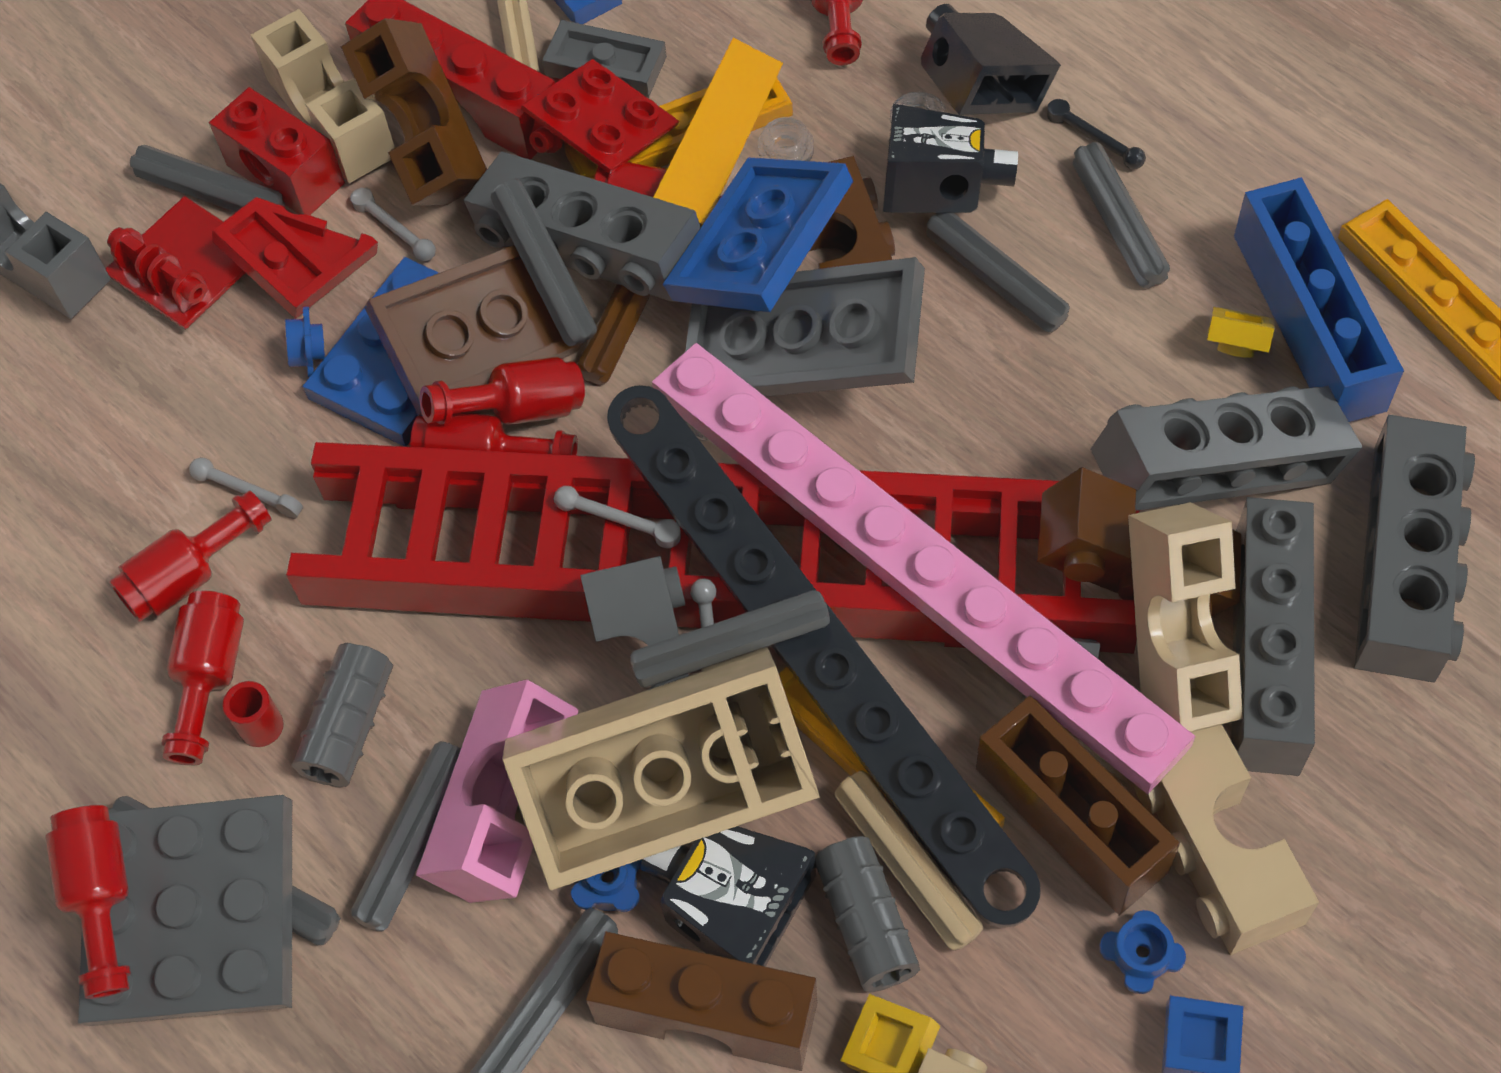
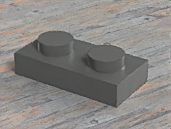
[542,20,667,98]

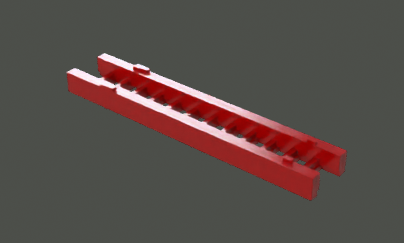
[286,442,1140,654]

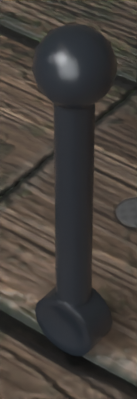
[1047,99,1146,170]

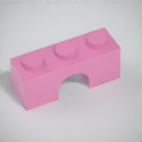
[416,680,579,903]

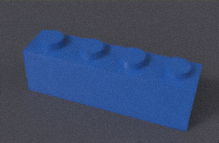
[1234,177,1404,422]

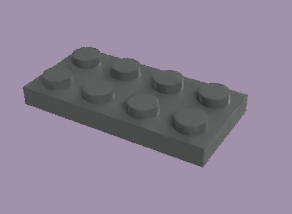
[685,257,925,397]

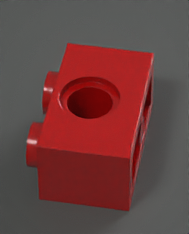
[209,87,345,215]

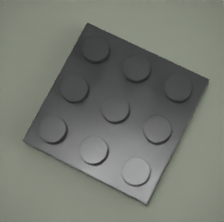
[78,795,293,1026]

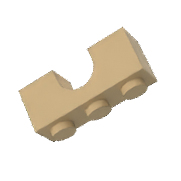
[251,9,395,183]
[1128,502,1243,732]
[1134,724,1319,955]

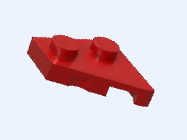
[212,197,378,319]

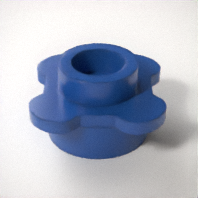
[285,306,325,378]
[571,859,642,912]
[1100,910,1186,994]

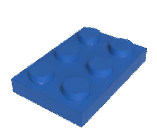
[663,157,853,312]
[303,257,439,447]

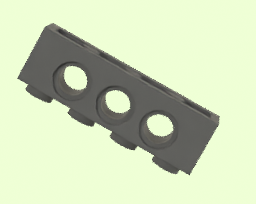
[464,151,701,302]
[1090,386,1363,511]
[1354,414,1475,683]
[1231,497,1315,776]

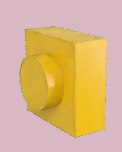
[1207,306,1275,358]
[840,994,940,1073]

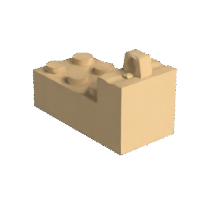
[502,647,820,891]

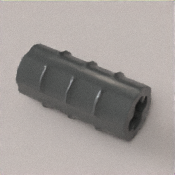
[292,643,393,788]
[815,836,920,992]

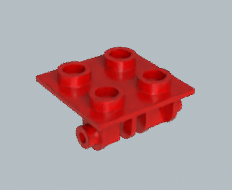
[521,59,679,174]
[105,196,245,330]

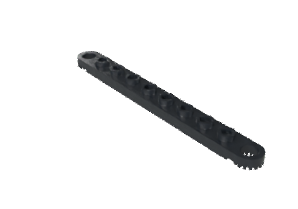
[607,385,1041,928]

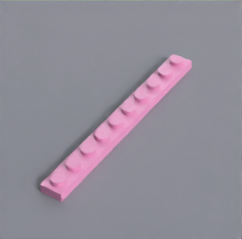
[652,343,1195,795]

